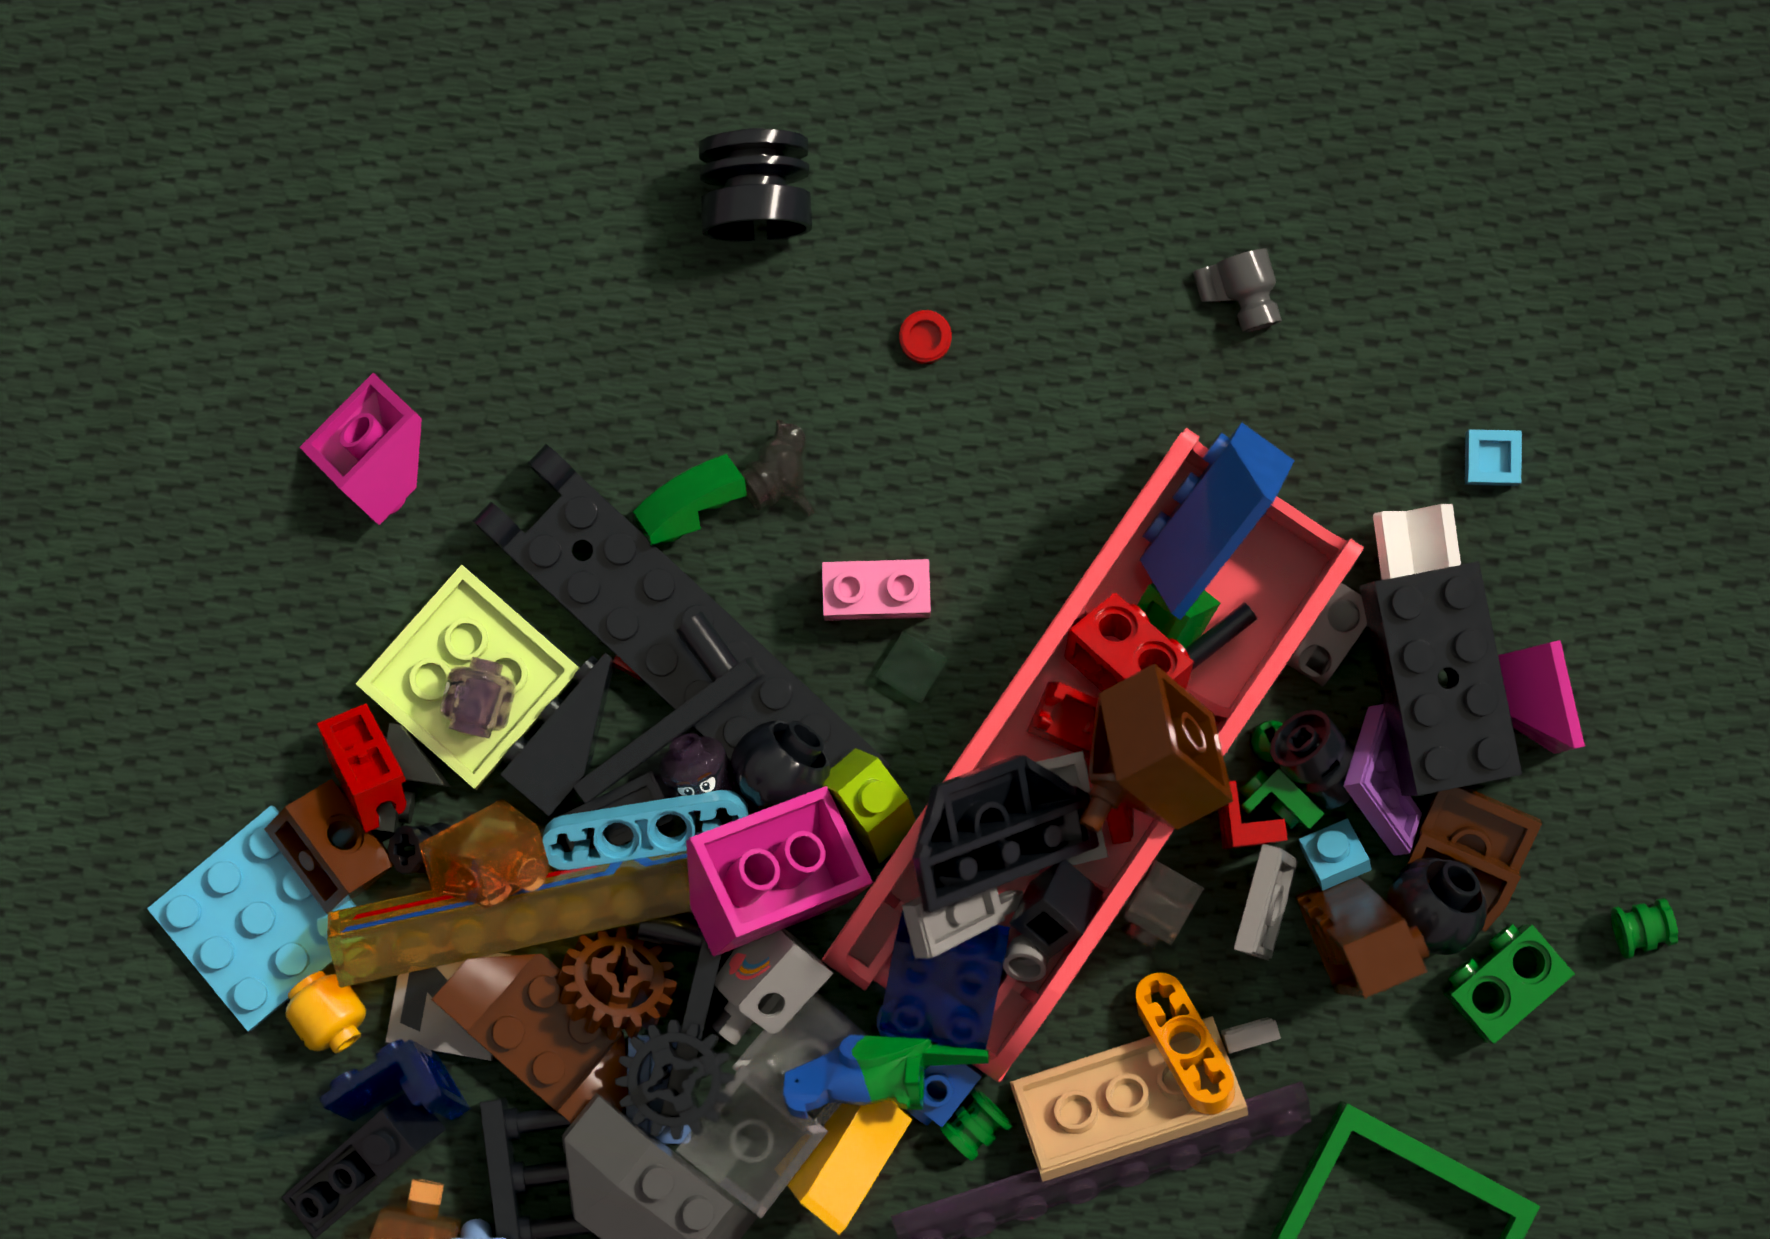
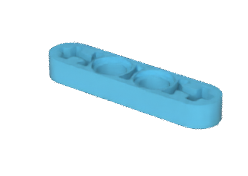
[541,790,748,870]

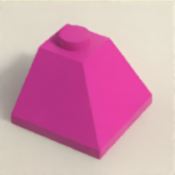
[300,373,422,525]
[1498,640,1585,754]

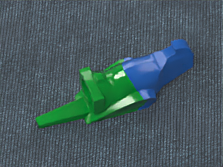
[783,1035,989,1119]

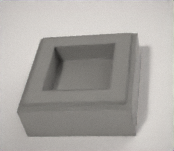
[1220,1017,1281,1054]

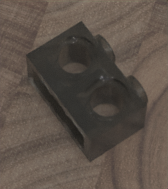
[1117,861,1204,949]

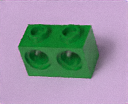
[1443,923,1575,1044]

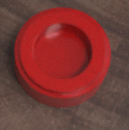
[899,310,952,364]

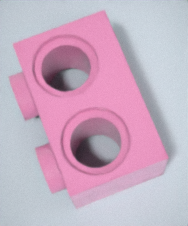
[822,559,931,621]

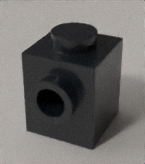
[1010,860,1103,958]

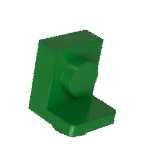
[1239,768,1324,830]

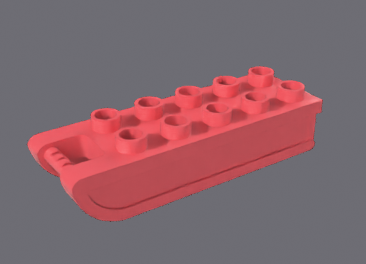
[821,428,1364,1083]

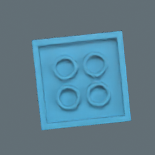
[147,806,374,1032]

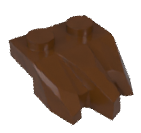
[1407,786,1542,932]

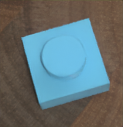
[1465,429,1522,486]
[1299,818,1371,891]

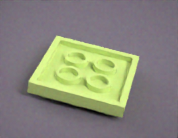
[356,565,579,790]

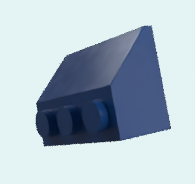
[1140,422,1295,620]

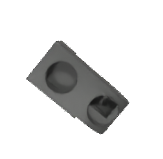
[1286,583,1367,687]

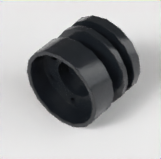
[698,128,812,242]

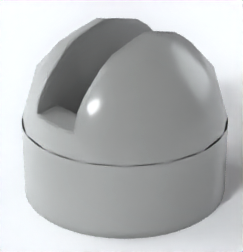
[1003,935,1049,982]

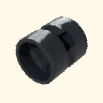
[1270,710,1355,809]

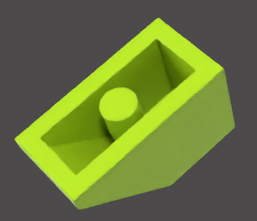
[823,748,916,864]

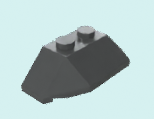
[562,1093,758,1239]

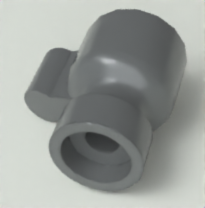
[1193,248,1282,333]

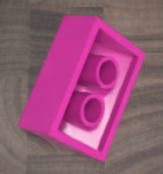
[686,786,873,957]

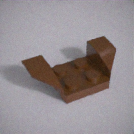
[431,954,629,1124]

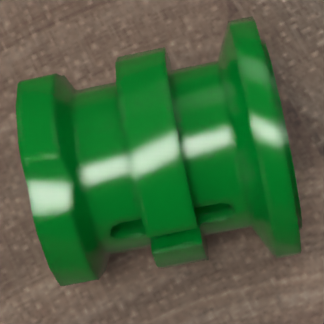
[1611,898,1678,959]
[940,1088,1012,1161]

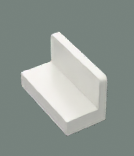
[1373,504,1461,580]

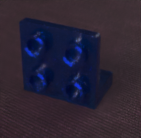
[879,909,1010,1050]
[319,1039,470,1122]

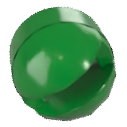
[1250,720,1283,763]

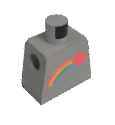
[710,928,833,1045]

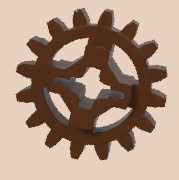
[557,926,677,1040]

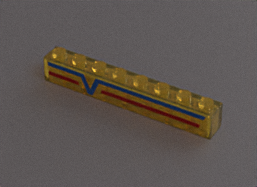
[327,851,692,988]

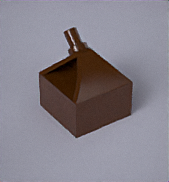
[1079,664,1233,832]

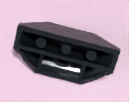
[913,755,1099,913]

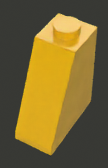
[776,1100,912,1235]

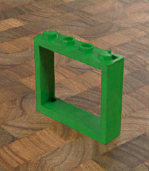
[1270,1101,1540,1239]

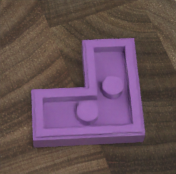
[1344,704,1422,856]

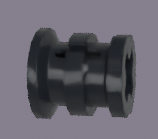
[388,822,461,876]

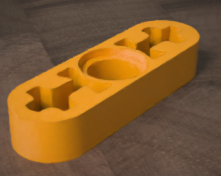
[1136,972,1235,1115]

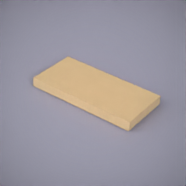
[1010,1016,1248,1182]

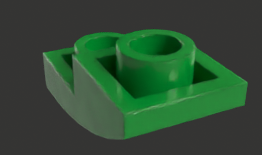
[633,454,747,545]

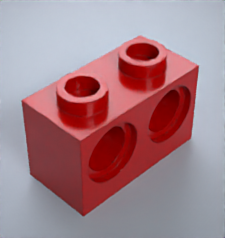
[1064,592,1194,691]

